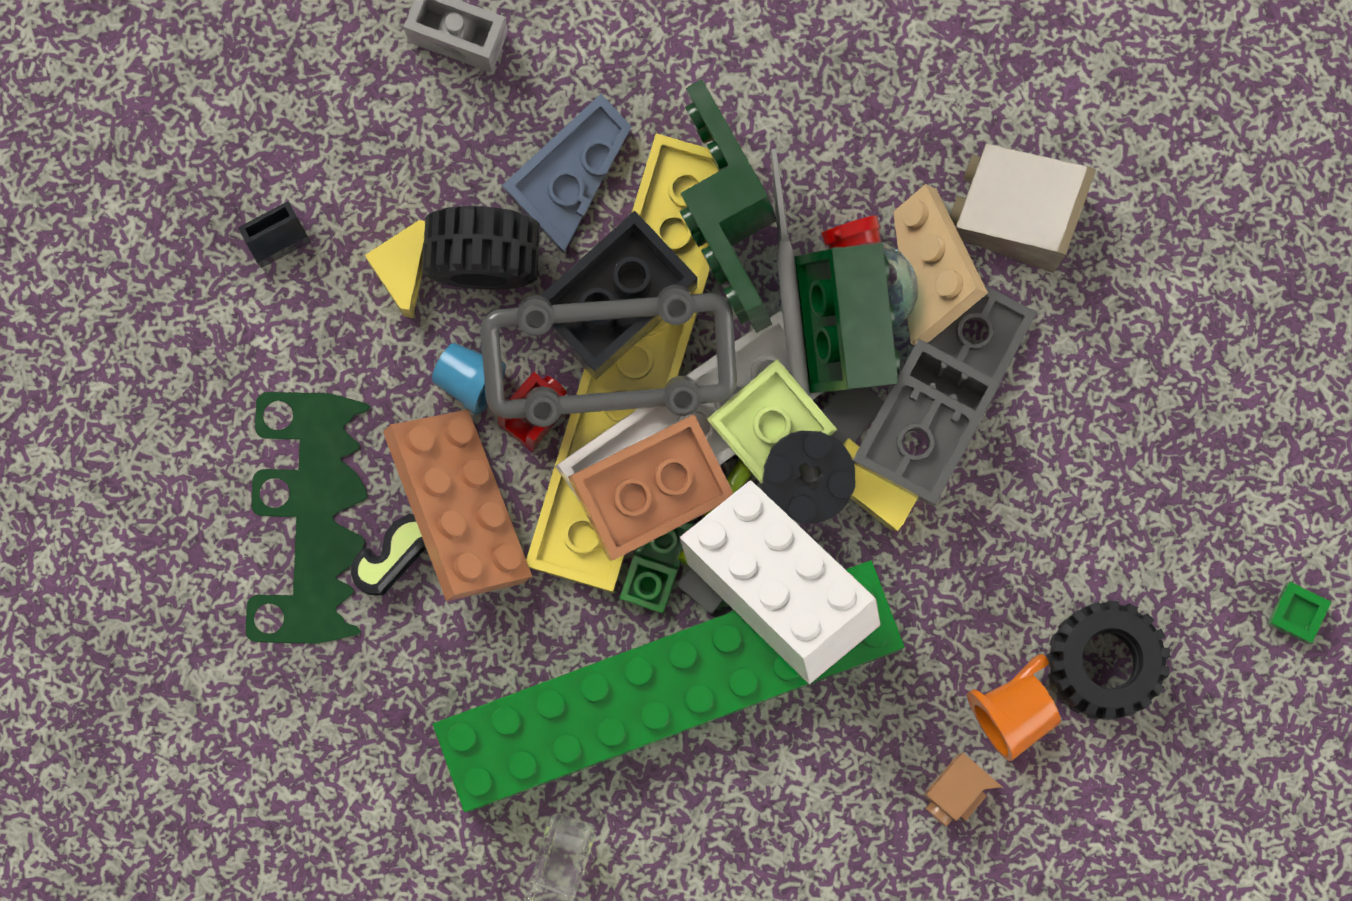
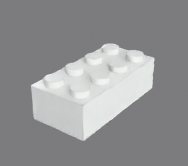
[680,480,880,684]

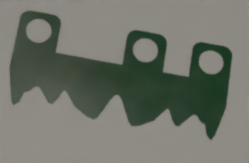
[245,392,371,644]

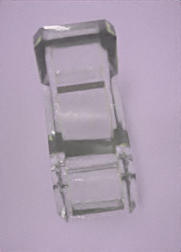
[523,813,597,901]

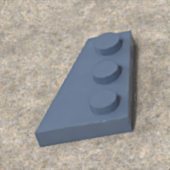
[501,94,632,253]

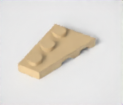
[893,184,988,345]

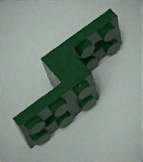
[679,79,776,333]

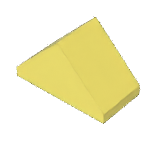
[365,220,425,318]

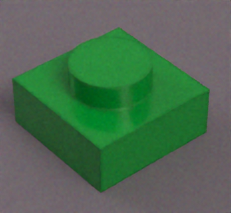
[1267,581,1332,645]

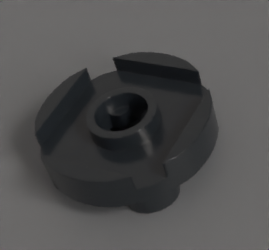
[762,430,856,523]

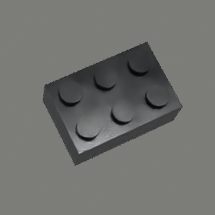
[540,211,698,380]

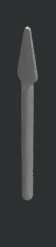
[771,148,819,482]

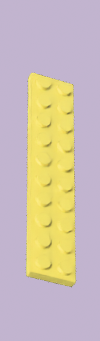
[526,133,719,593]

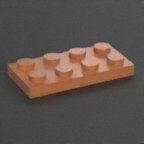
[383,410,532,602]

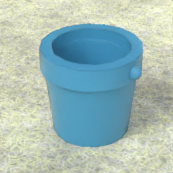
[432,343,506,415]

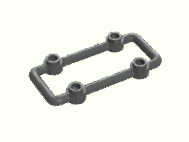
[480,285,737,427]

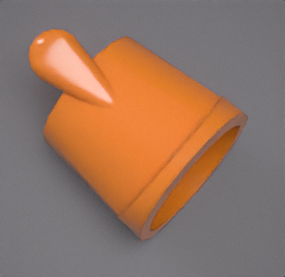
[967,654,1061,762]

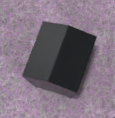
[238,201,311,268]

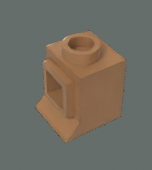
[922,752,1002,827]

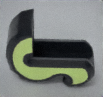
[351,514,427,596]

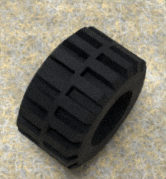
[422,206,540,290]
[1046,601,1171,720]

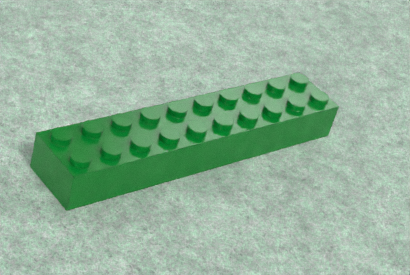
[432,560,905,813]

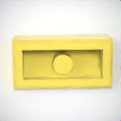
[820,438,917,531]

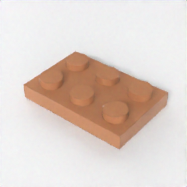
[568,414,734,561]

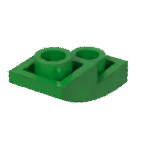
[619,521,694,613]

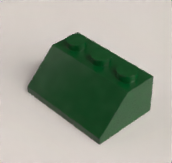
[795,243,900,393]

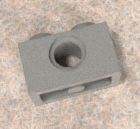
[404,0,508,73]

